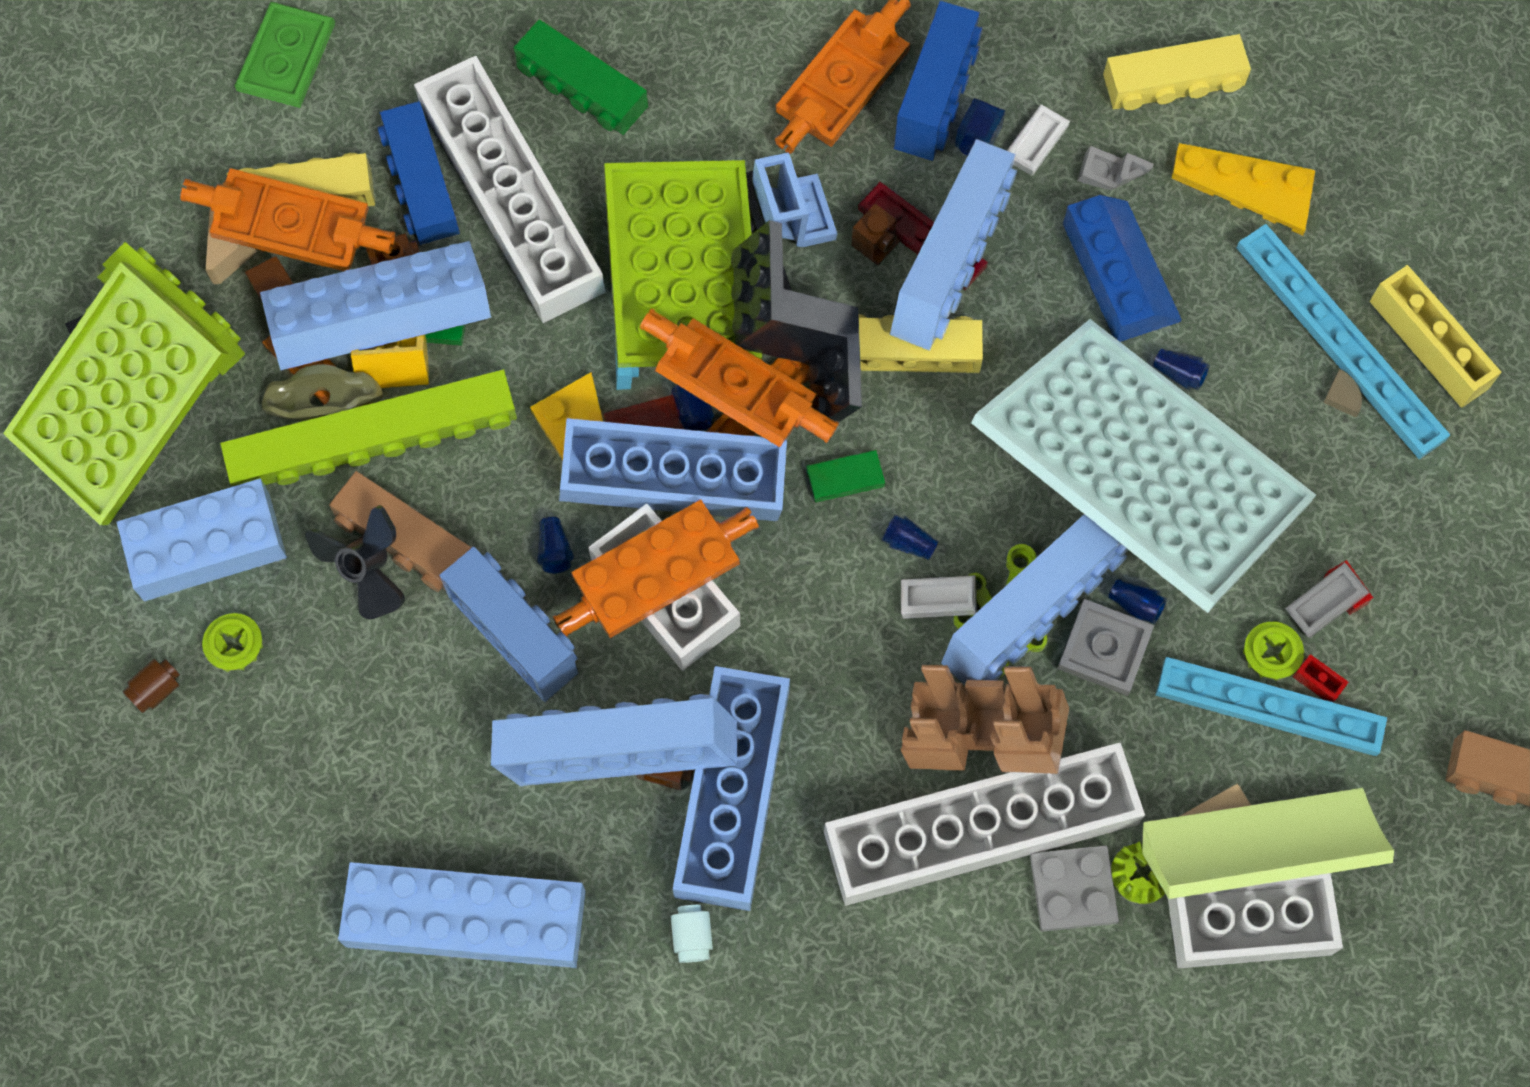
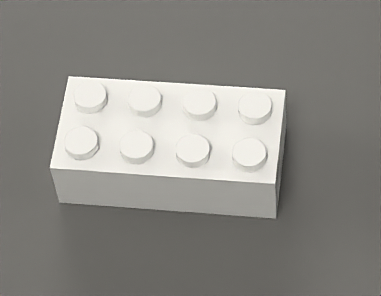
[588,504,740,671]
[1168,873,1343,968]

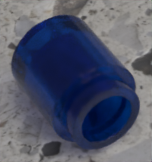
[671,385,714,431]

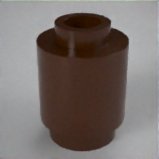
[122,659,180,713]

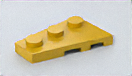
[530,372,603,460]

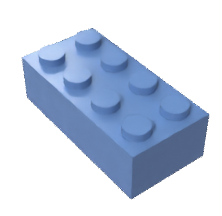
[439,547,578,702]

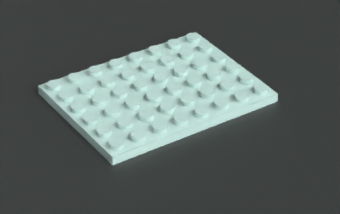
[971,319,1316,613]

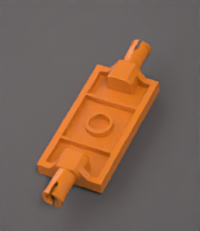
[775,0,911,154]
[180,168,395,271]
[640,308,839,447]
[553,499,759,638]

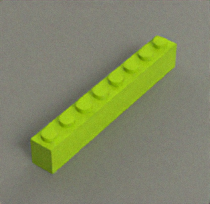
[220,369,517,487]

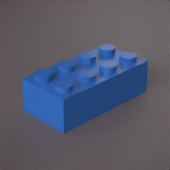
[894,1,983,161]

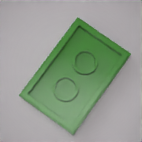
[235,2,335,108]

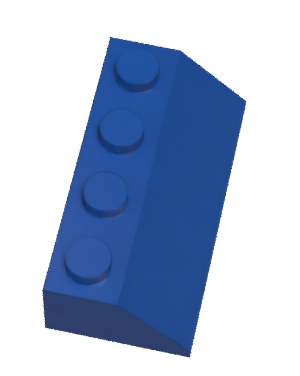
[1063,195,1182,342]

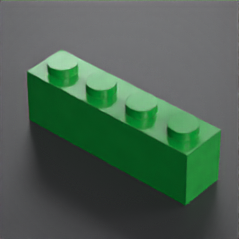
[514,19,648,135]

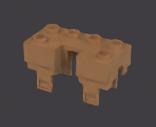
[901,665,1069,774]

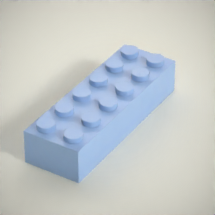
[890,139,1017,351]
[260,241,491,370]
[559,418,787,521]
[941,514,1129,685]
[673,666,790,911]
[491,694,737,786]
[338,862,585,968]

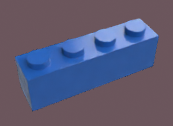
[377,101,460,245]

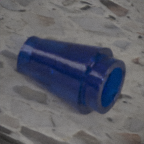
[1153,348,1210,391]
[882,514,939,560]
[537,517,574,574]
[1108,579,1167,625]

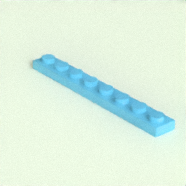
[1236,224,1450,460]

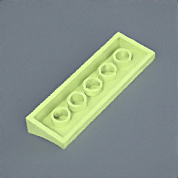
[1142,788,1394,899]

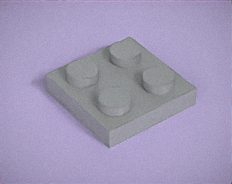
[1057,599,1154,696]
[1030,845,1119,932]

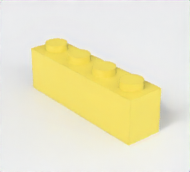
[1103,34,1251,110]
[227,153,375,206]
[1370,265,1502,408]
[859,314,983,373]

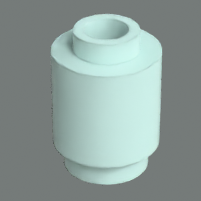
[671,905,713,963]

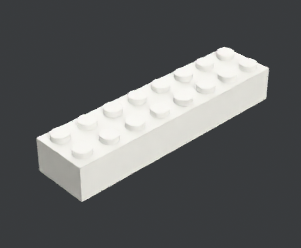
[414,56,606,323]
[824,742,1145,906]

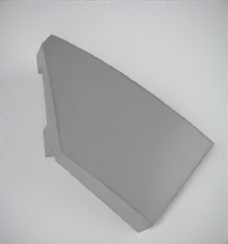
[1077,146,1154,190]

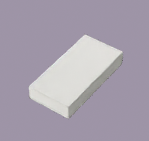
[1007,105,1070,176]
[901,575,977,619]

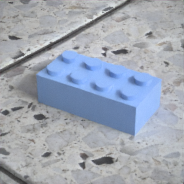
[117,478,287,601]

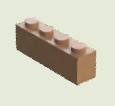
[329,471,471,592]
[1445,730,1530,806]

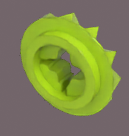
[202,613,263,672]
[1243,622,1304,681]
[1111,841,1166,904]

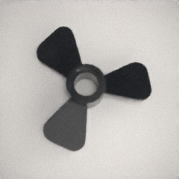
[306,505,405,620]

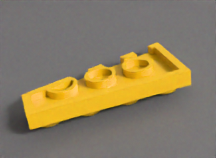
[1172,143,1315,236]

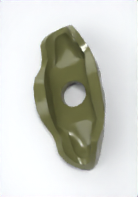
[261,364,384,421]

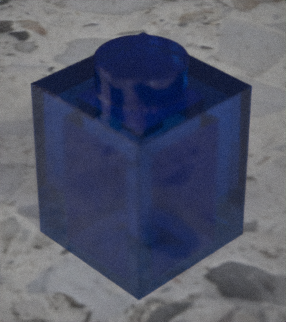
[955,98,1006,156]

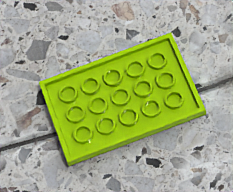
[604,160,762,368]
[3,262,229,525]

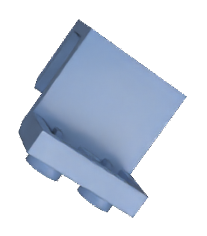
[752,152,837,247]

